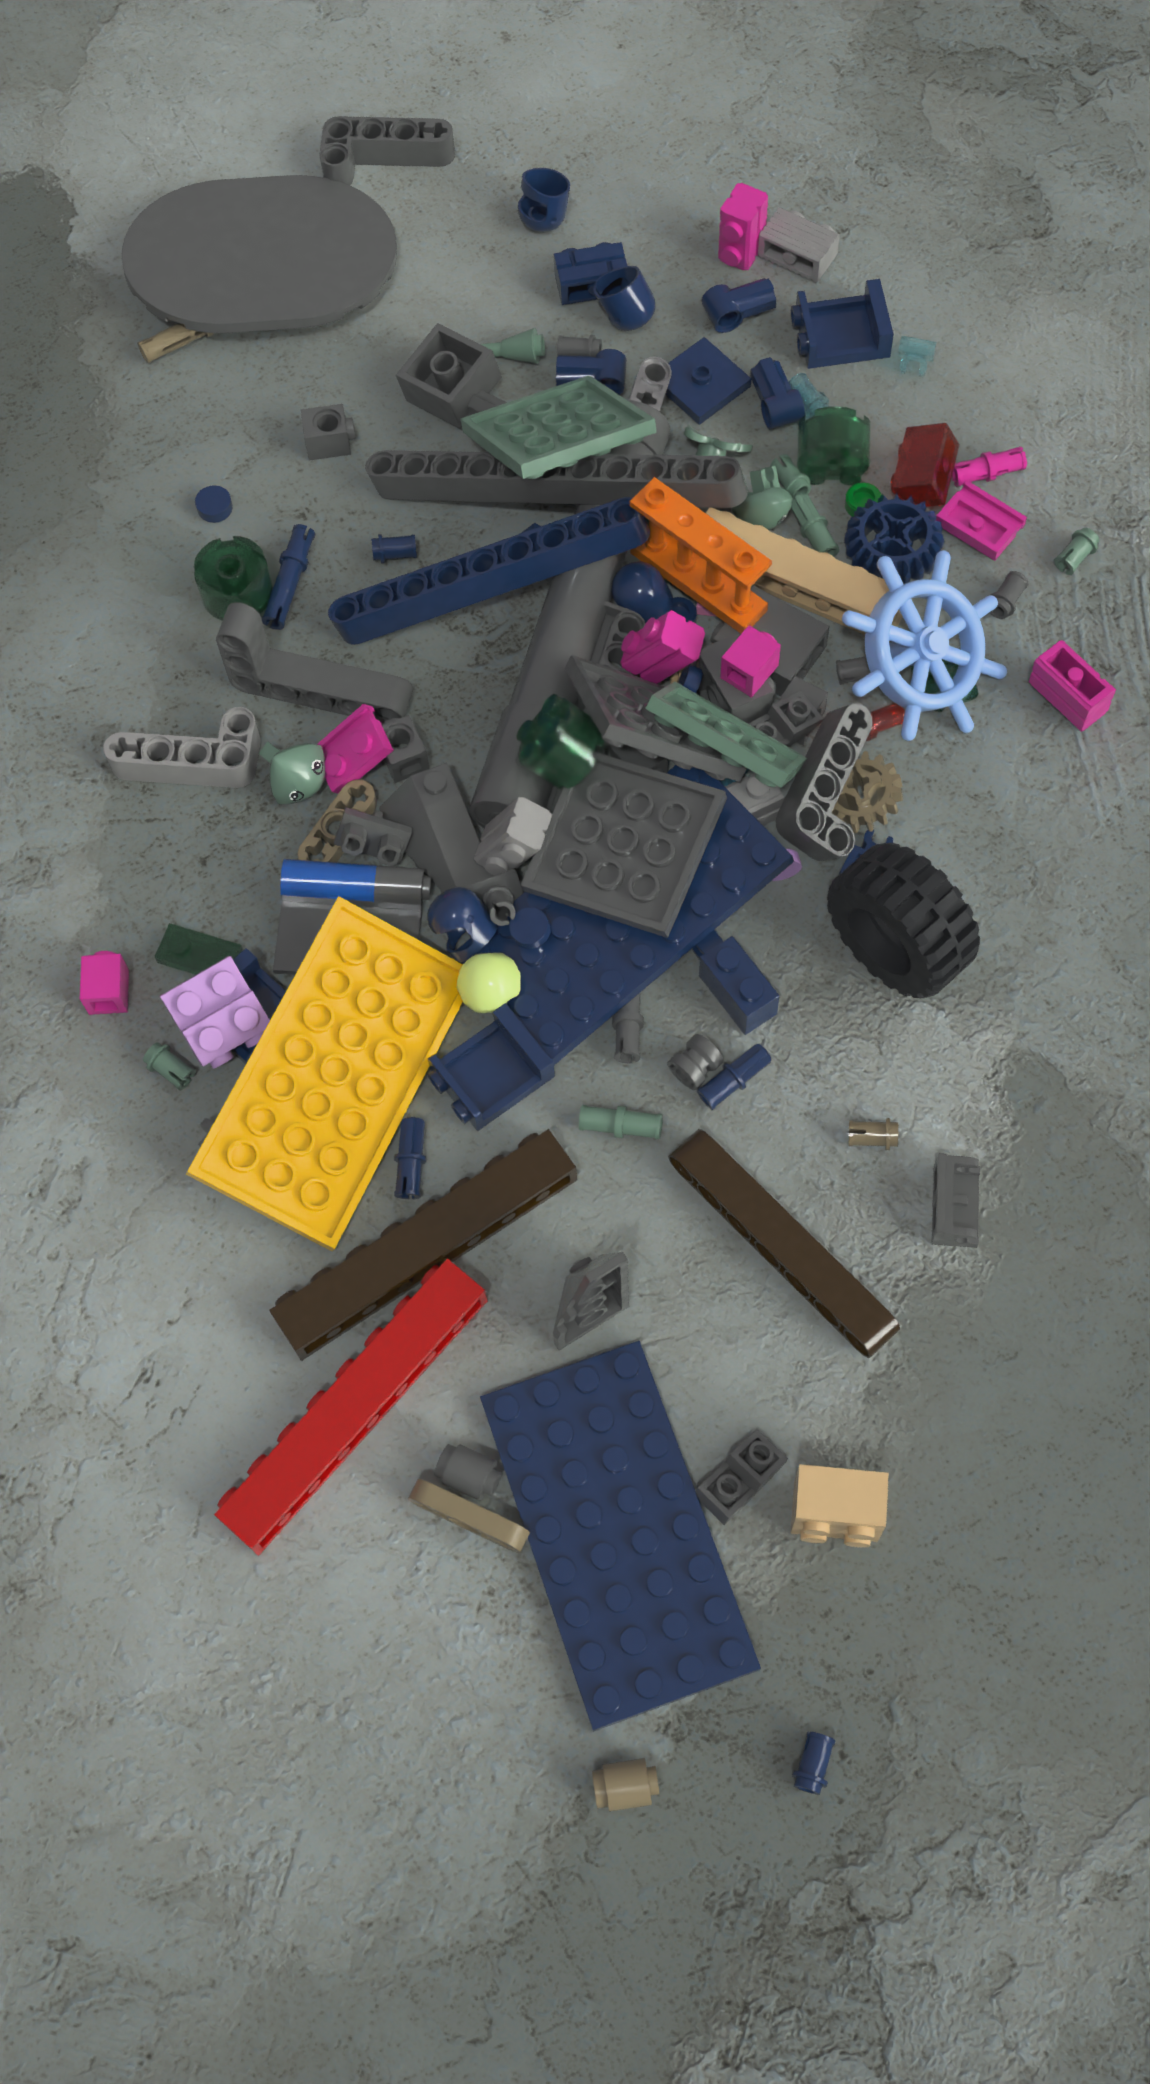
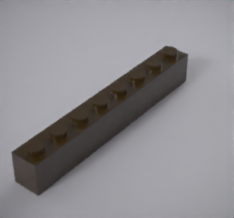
[269,1129,577,1361]

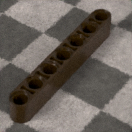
[668,1129,900,1358]

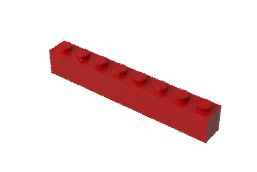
[214,1258,488,1556]

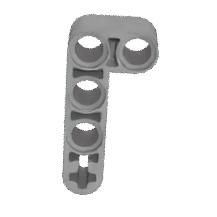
[103,707,261,788]

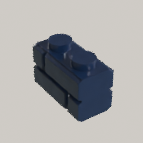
[553,242,629,305]

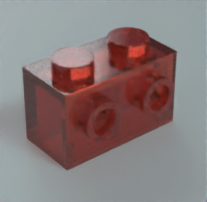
[891,423,960,507]

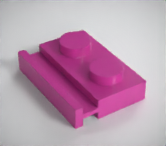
[936,481,1027,561]
[318,704,394,794]

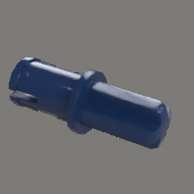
[697,1044,772,1110]
[394,1117,427,1199]

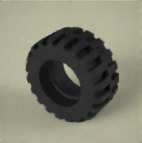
[827,843,980,998]

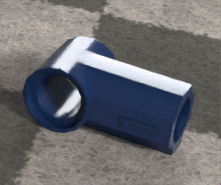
[701,278,777,333]
[556,349,627,395]
[750,357,805,430]

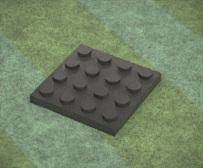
[565,655,747,782]
[520,748,727,938]

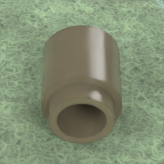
[592,1758,660,1812]

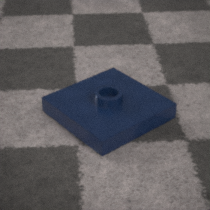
[665,337,752,425]

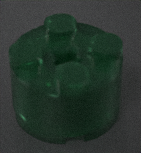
[797,406,871,485]
[194,536,273,621]
[516,694,605,789]

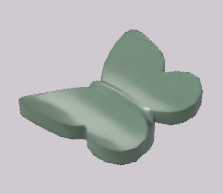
[684,425,753,456]

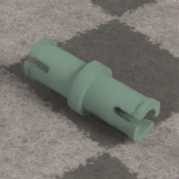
[579,1105,663,1139]

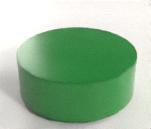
[845,482,881,517]

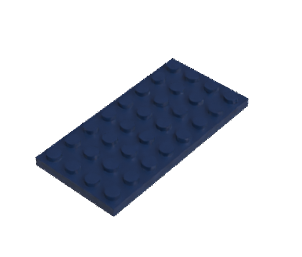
[457,765,794,1065]
[480,1341,761,1732]

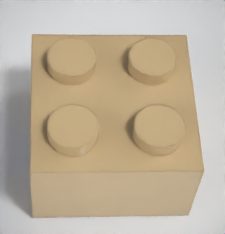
[791,1464,889,1547]

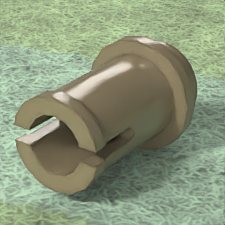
[849,1118,899,1150]

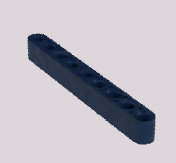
[328,497,650,645]

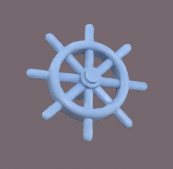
[842,550,1007,741]

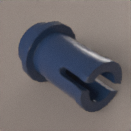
[371,534,417,564]
[792,1731,836,1795]

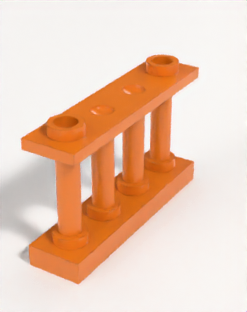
[629,477,772,634]

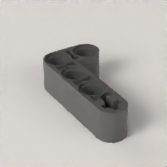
[319,116,455,185]
[775,703,873,861]

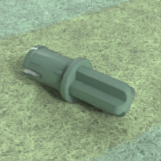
[791,494,840,557]

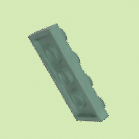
[645,682,807,788]

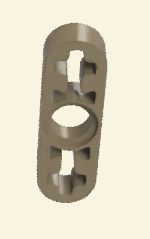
[298,779,377,863]
[408,1479,530,1553]

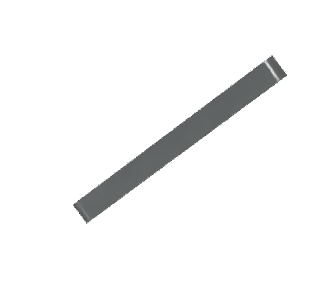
[365,450,748,508]

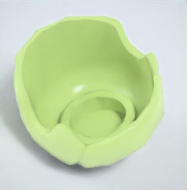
[456,953,520,1013]

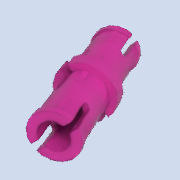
[950,446,1027,487]

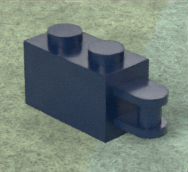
[692,930,780,1035]

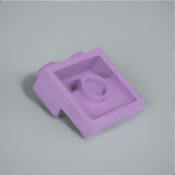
[160,956,270,1069]

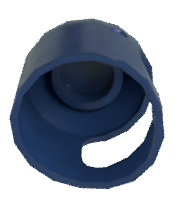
[518,168,570,232]
[593,266,655,331]
[612,561,673,624]
[427,887,498,962]

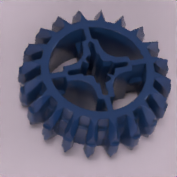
[844,493,944,584]

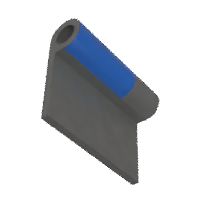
[273,859,431,975]

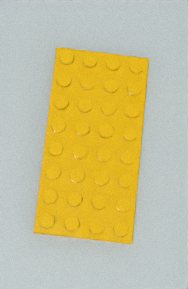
[186,896,463,1251]

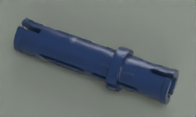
[262,524,316,630]

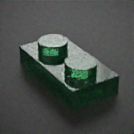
[154,923,243,975]

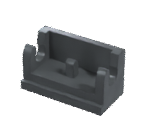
[931,1153,980,1248]

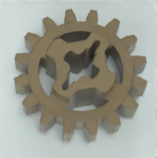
[832,751,903,833]

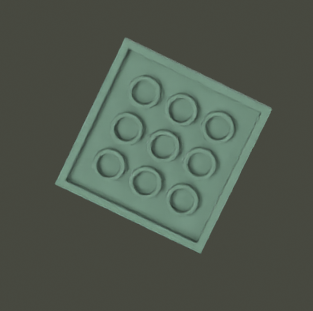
[460,375,657,479]

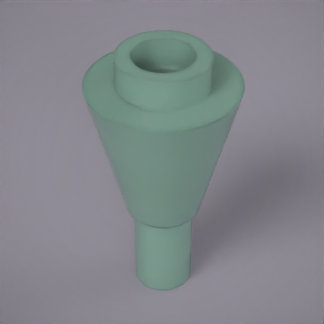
[481,328,545,364]

